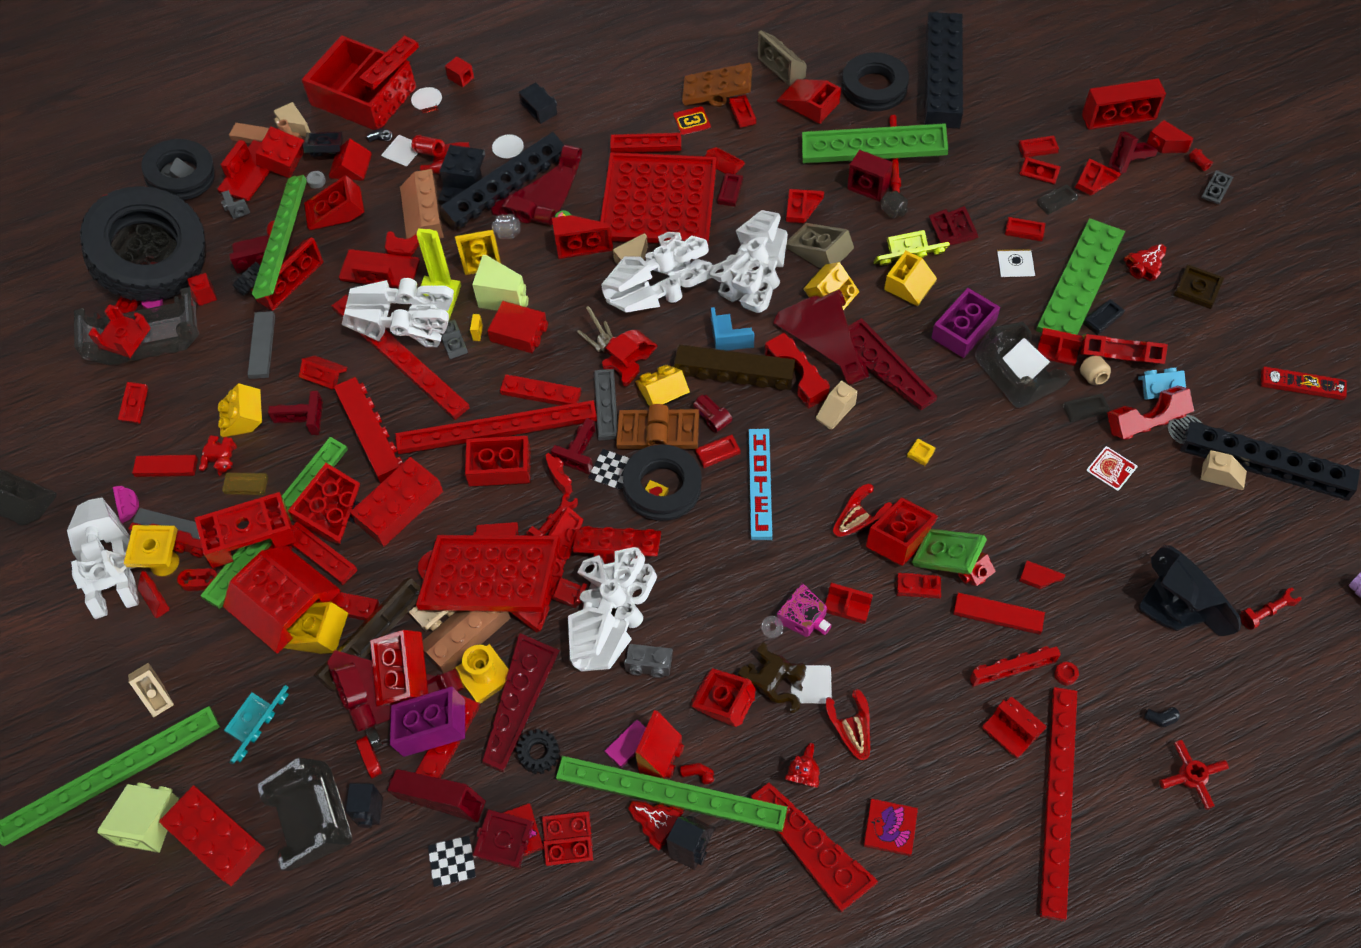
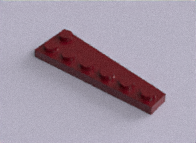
[848,318,937,410]
[482,633,560,772]

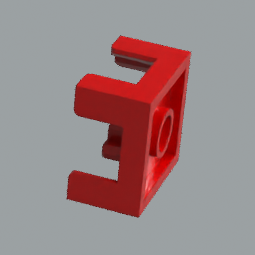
[88,304,151,358]

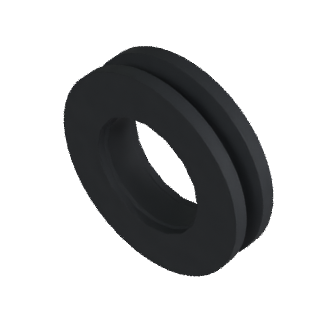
[842,52,909,111]
[141,139,215,200]
[623,445,702,521]

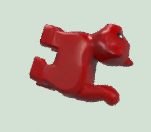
[199,435,237,476]

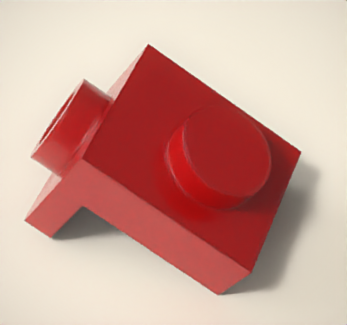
[552,578,587,608]

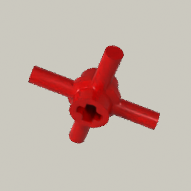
[1159,740,1229,810]

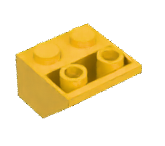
[884,250,937,306]
[803,262,859,310]
[635,365,690,406]
[218,383,262,437]

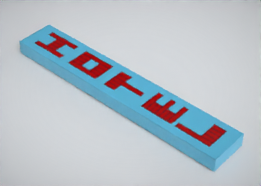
[749,429,772,540]

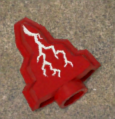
[1124,244,1167,281]
[628,801,684,851]

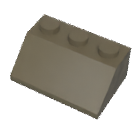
[758,31,807,86]

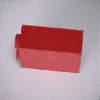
[487,301,548,354]

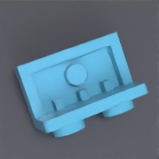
[1138,368,1186,399]

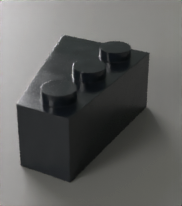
[667,816,715,870]

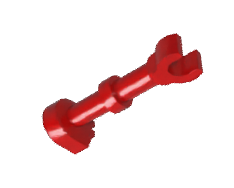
[527,492,578,536]
[1239,588,1302,630]

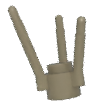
[577,306,613,353]

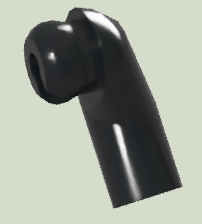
[366,128,392,142]
[1144,707,1180,727]

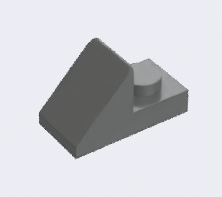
[160,158,195,178]

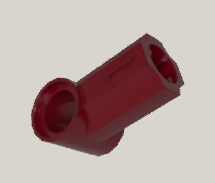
[693,395,733,433]

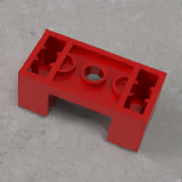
[194,492,297,568]

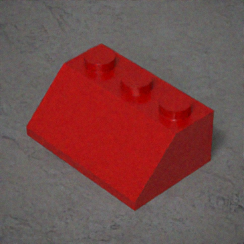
[370,630,428,706]

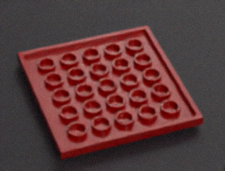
[600,152,717,246]

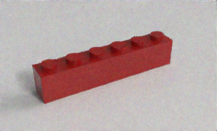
[334,377,403,483]

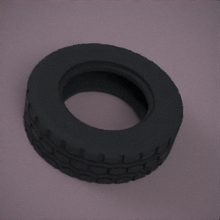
[80,186,205,301]

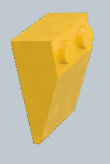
[455,230,501,275]
[284,602,348,654]

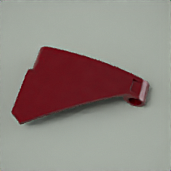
[491,144,582,226]
[773,289,869,384]
[327,650,465,732]

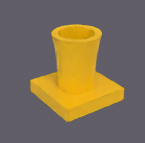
[123,525,179,576]
[455,644,509,704]

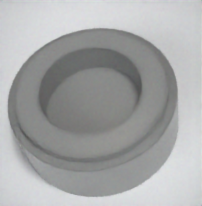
[306,171,326,189]

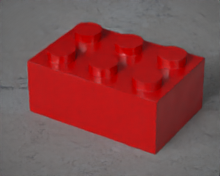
[465,435,531,486]

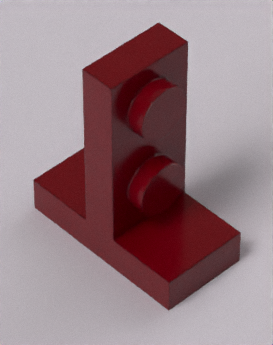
[1108,131,1158,173]
[268,391,323,435]
[551,418,595,475]

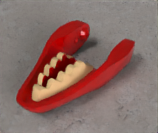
[833,484,893,537]
[826,689,870,760]

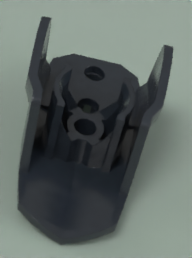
[1139,545,1241,636]

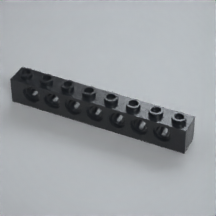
[439,132,564,230]
[1180,421,1360,501]

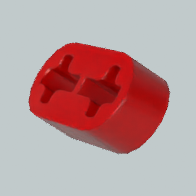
[177,568,218,591]
[356,735,383,779]

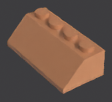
[400,169,444,239]
[423,611,511,674]

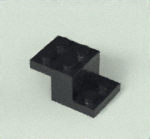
[438,145,485,205]

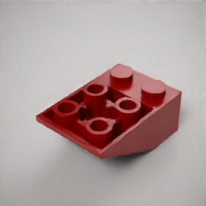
[777,79,841,124]

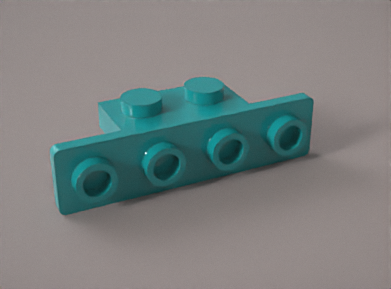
[224,685,289,765]

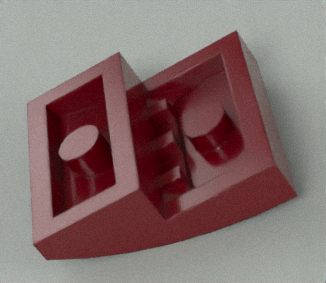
[929,206,978,245]

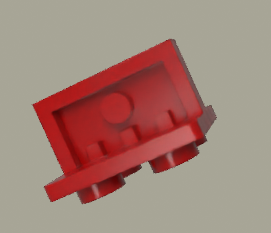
[982,697,1046,758]

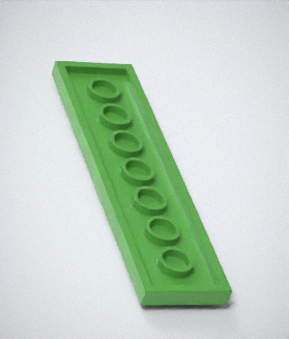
[802,124,948,163]
[1036,218,1125,335]

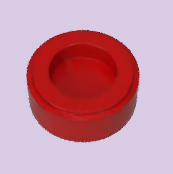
[1055,662,1079,686]

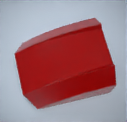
[691,668,756,727]

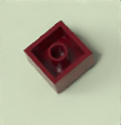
[847,150,893,202]

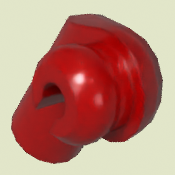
[680,763,715,784]

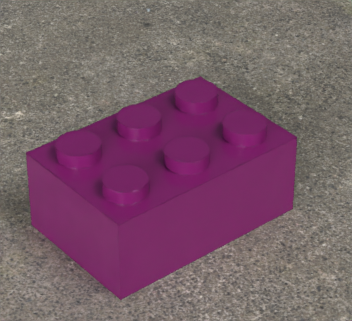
[931,288,1000,358]
[390,687,465,757]

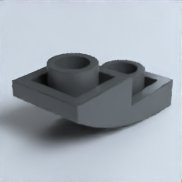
[1201,170,1233,205]
[440,320,468,359]

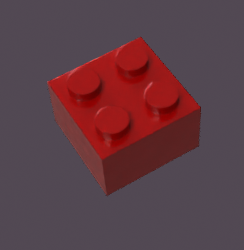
[256,126,304,178]

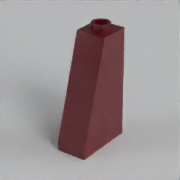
[387,769,486,823]

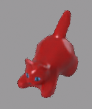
[785,743,819,788]

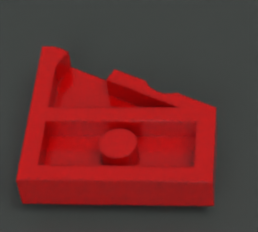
[1075,158,1121,196]
[786,189,824,223]

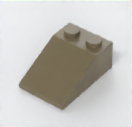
[786,223,854,268]

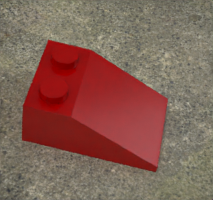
[304,175,364,230]
[552,215,613,259]
[866,497,938,566]
[635,710,684,779]

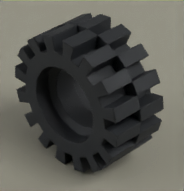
[232,262,260,296]
[517,729,560,774]

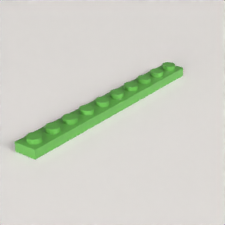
[252,175,307,299]
[201,437,348,609]
[0,706,220,846]
[556,756,787,832]

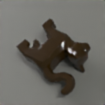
[738,642,807,713]

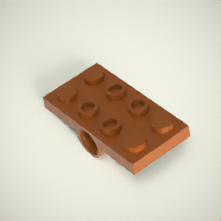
[682,63,752,107]
[616,404,700,449]

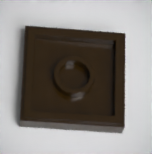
[1174,265,1224,309]

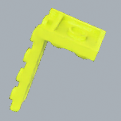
[417,228,461,320]

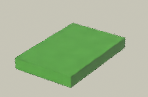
[912,529,987,574]

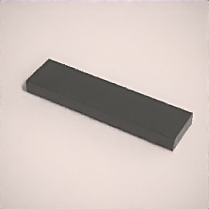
[248,311,275,379]
[594,369,618,441]

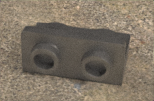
[624,644,673,678]

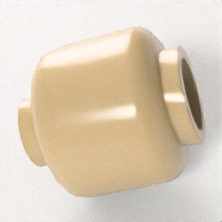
[1080,355,1111,385]

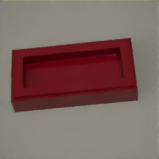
[718,173,743,207]

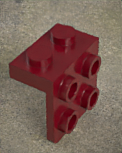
[229,236,268,273]

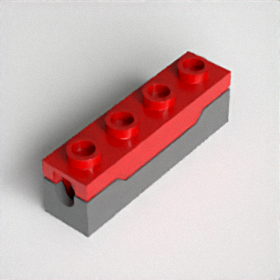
[128,508,204,558]

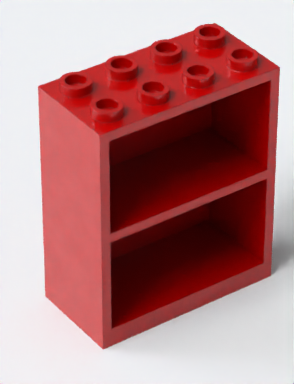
[301,35,416,130]

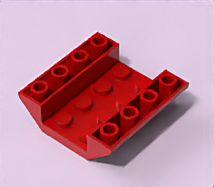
[223,546,341,654]

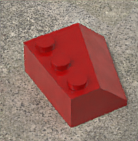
[288,463,360,544]

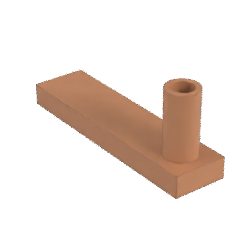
[229,119,302,143]

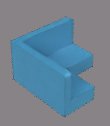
[711,307,754,351]

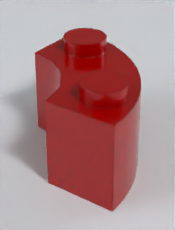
[606,330,658,368]

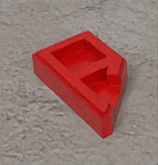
[1019,561,1065,589]

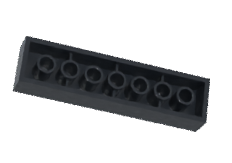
[925,12,963,129]

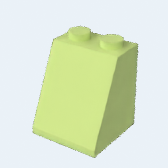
[472,255,529,311]
[97,783,179,853]

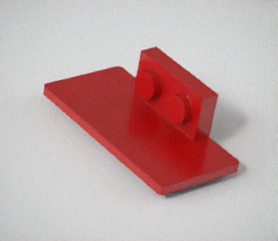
[218,140,270,201]
[339,249,420,288]
[573,526,661,567]

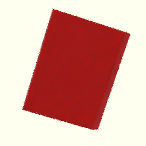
[329,139,372,181]

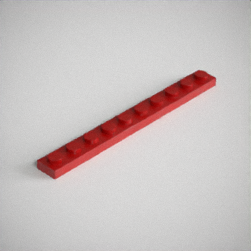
[332,295,470,420]
[395,400,597,454]
[1040,687,1077,922]

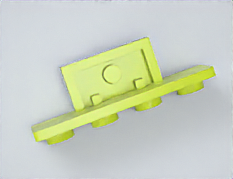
[873,230,950,266]

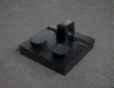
[303,132,343,156]

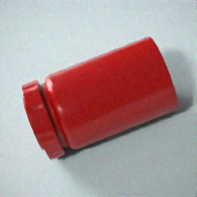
[411,135,445,157]

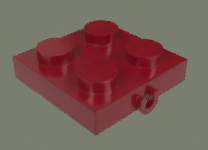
[473,809,534,870]

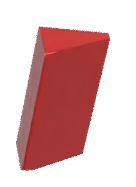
[706,147,745,174]
[1020,157,1061,185]
[138,571,170,618]

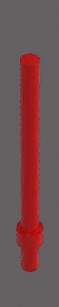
[889,115,901,199]

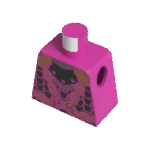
[777,583,832,637]

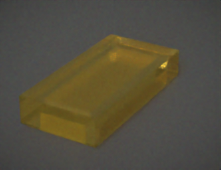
[222,473,268,495]

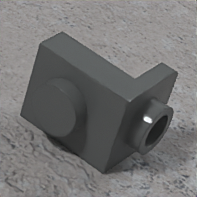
[222,190,250,219]

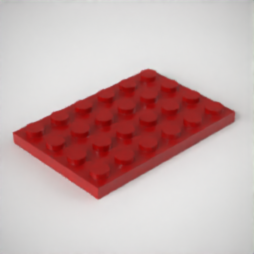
[416,535,561,612]

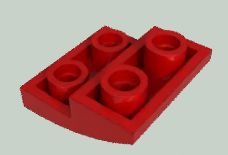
[542,811,593,866]

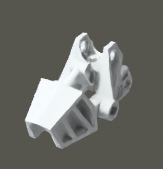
[710,210,788,313]
[601,232,713,312]
[342,278,454,347]
[67,498,139,619]
[568,547,657,671]

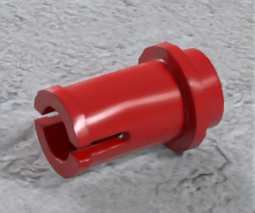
[1188,148,1213,171]

